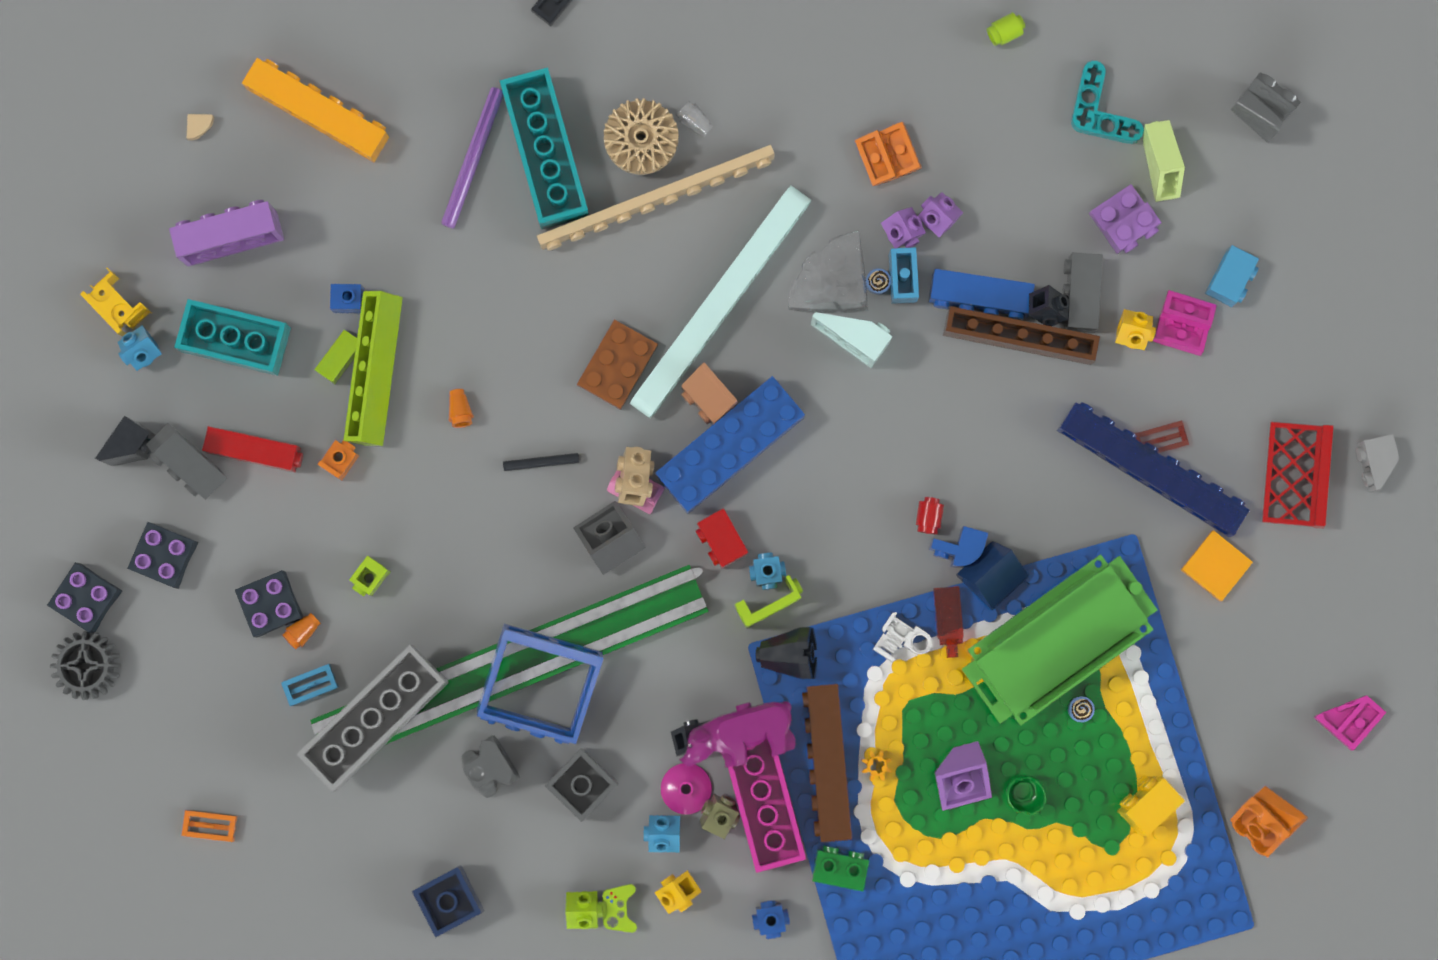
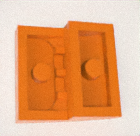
[855,122,922,186]

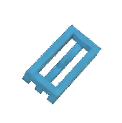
[281,664,339,706]

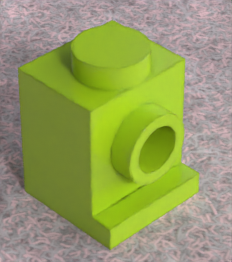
[349,555,391,597]

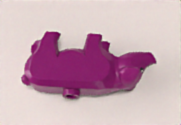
[679,702,796,768]

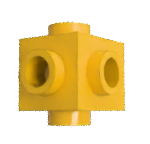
[1115,309,1156,351]
[654,870,702,914]

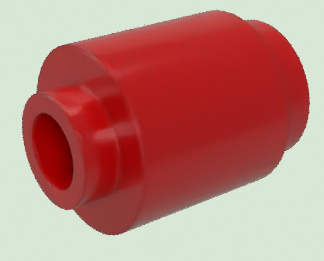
[916,497,944,535]

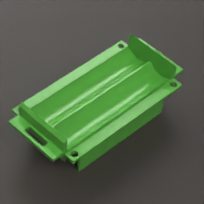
[962,554,1157,725]

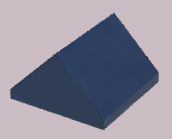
[956,541,1029,610]

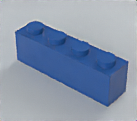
[928,269,1035,320]

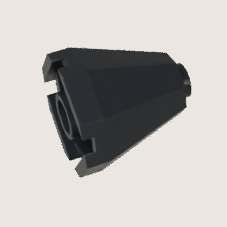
[756,627,817,679]

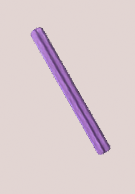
[442,87,503,228]

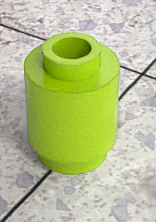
[986,12,1026,46]

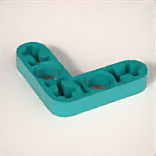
[1071,61,1144,144]

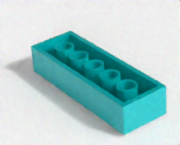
[500,67,589,230]

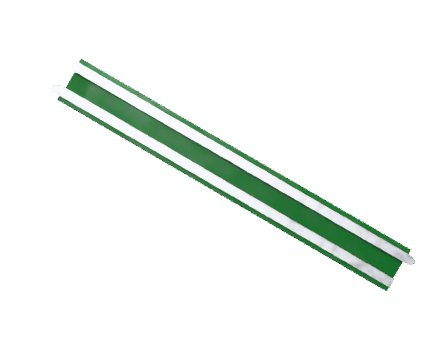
[310,565,709,745]

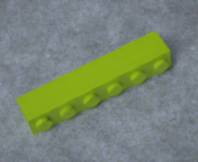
[343,291,403,446]

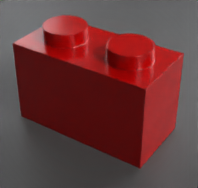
[695,508,749,569]

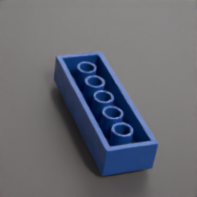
[655,376,805,514]

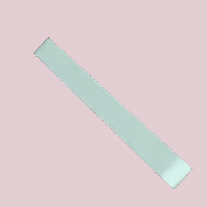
[630,186,811,419]

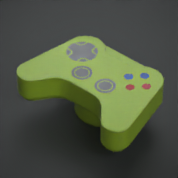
[602,884,637,933]

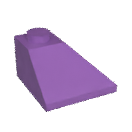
[935,741,992,811]

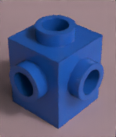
[752,900,790,939]

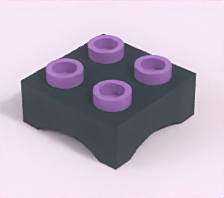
[127,522,199,589]
[47,562,122,633]
[235,570,303,638]

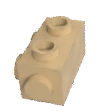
[615,447,654,507]

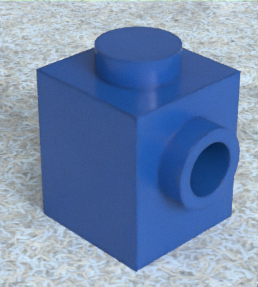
[330,284,365,313]

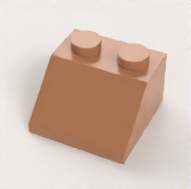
[681,362,738,425]

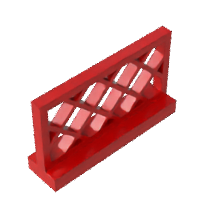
[1262,422,1334,529]

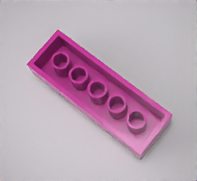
[728,739,806,873]

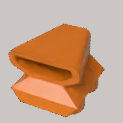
[1230,786,1308,858]

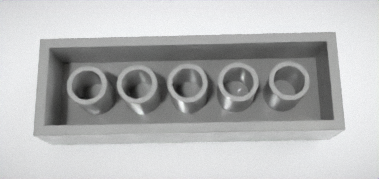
[296,645,449,792]

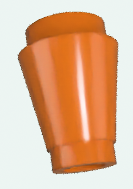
[449,389,474,428]
[282,613,321,650]

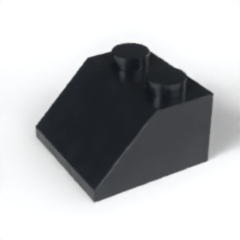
[95,416,156,466]

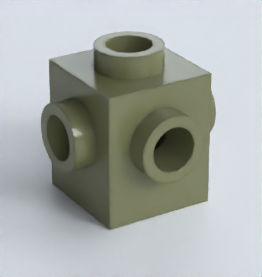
[700,794,740,839]

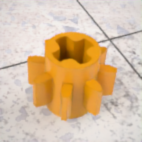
[861,750,892,781]

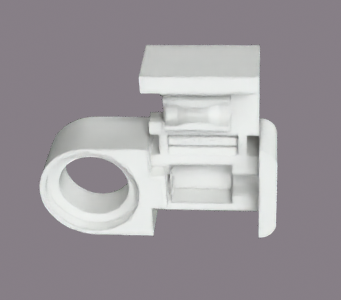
[873,612,932,662]

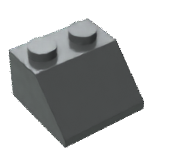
[573,501,646,575]

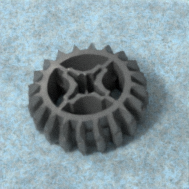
[50,631,121,700]

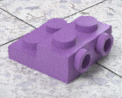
[1089,184,1162,254]

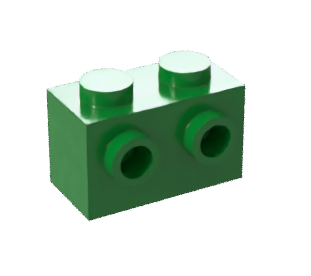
[811,846,869,891]

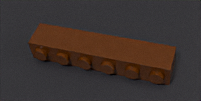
[943,306,1100,365]
[802,684,852,842]

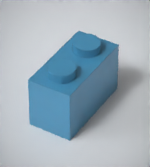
[1204,245,1259,307]
[889,247,919,304]

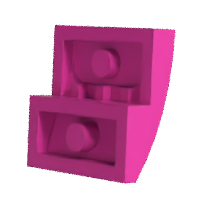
[1153,290,1217,356]

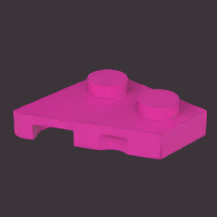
[1313,695,1387,751]

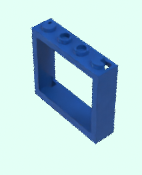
[477,623,604,744]

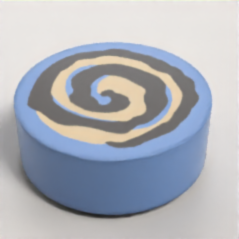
[865,268,891,295]
[1068,697,1095,722]

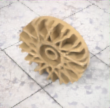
[604,98,678,175]

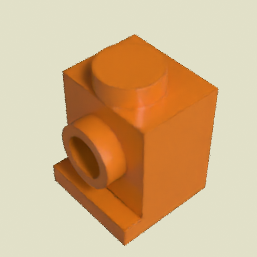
[317,439,359,480]

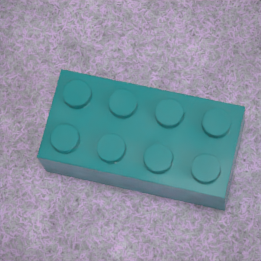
[174,299,291,376]

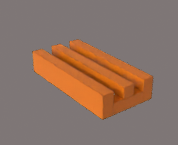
[181,810,238,842]

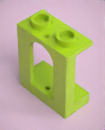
[734,575,803,629]

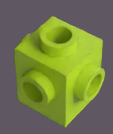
[565,891,603,929]

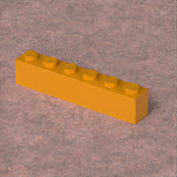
[242,58,389,163]

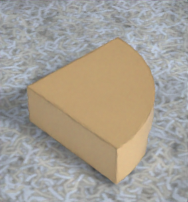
[187,114,214,141]

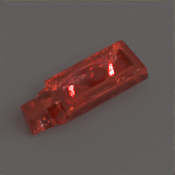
[933,586,964,658]

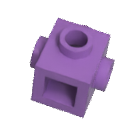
[918,192,963,237]
[881,207,926,248]

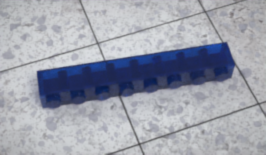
[1056,402,1250,537]

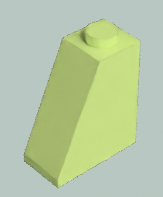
[1143,120,1185,202]

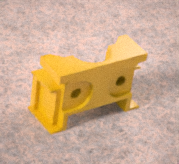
[80,268,152,337]

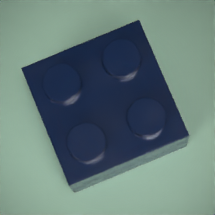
[412,865,485,938]

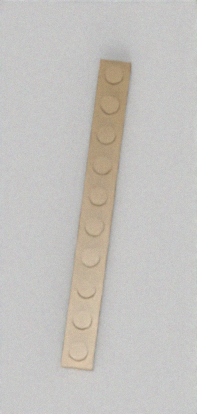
[537,145,774,251]

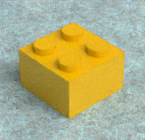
[1117,776,1185,837]

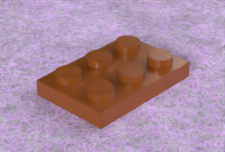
[577,319,658,410]

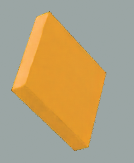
[1180,530,1253,602]

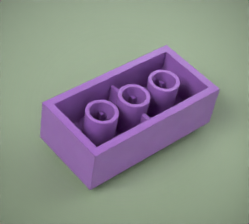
[169,200,284,267]

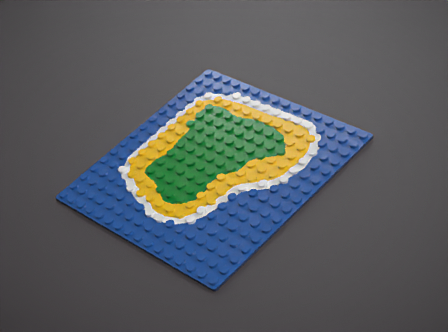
[748,534,1254,960]

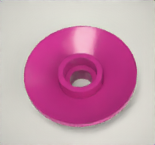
[661,763,712,815]

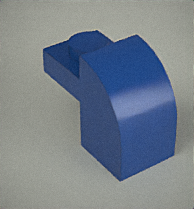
[929,526,988,568]

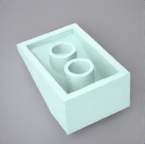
[810,312,892,368]

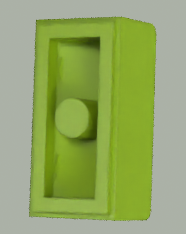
[314,330,357,384]

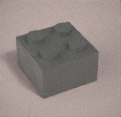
[545,748,619,822]

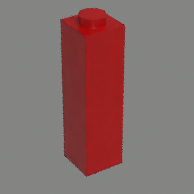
[202,426,303,473]

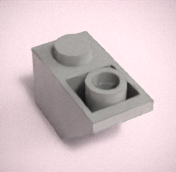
[1356,434,1400,492]

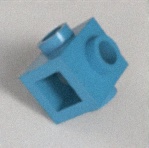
[117,325,162,371]
[749,552,786,590]
[644,815,680,853]

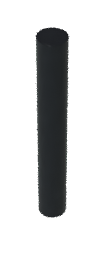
[503,453,579,471]

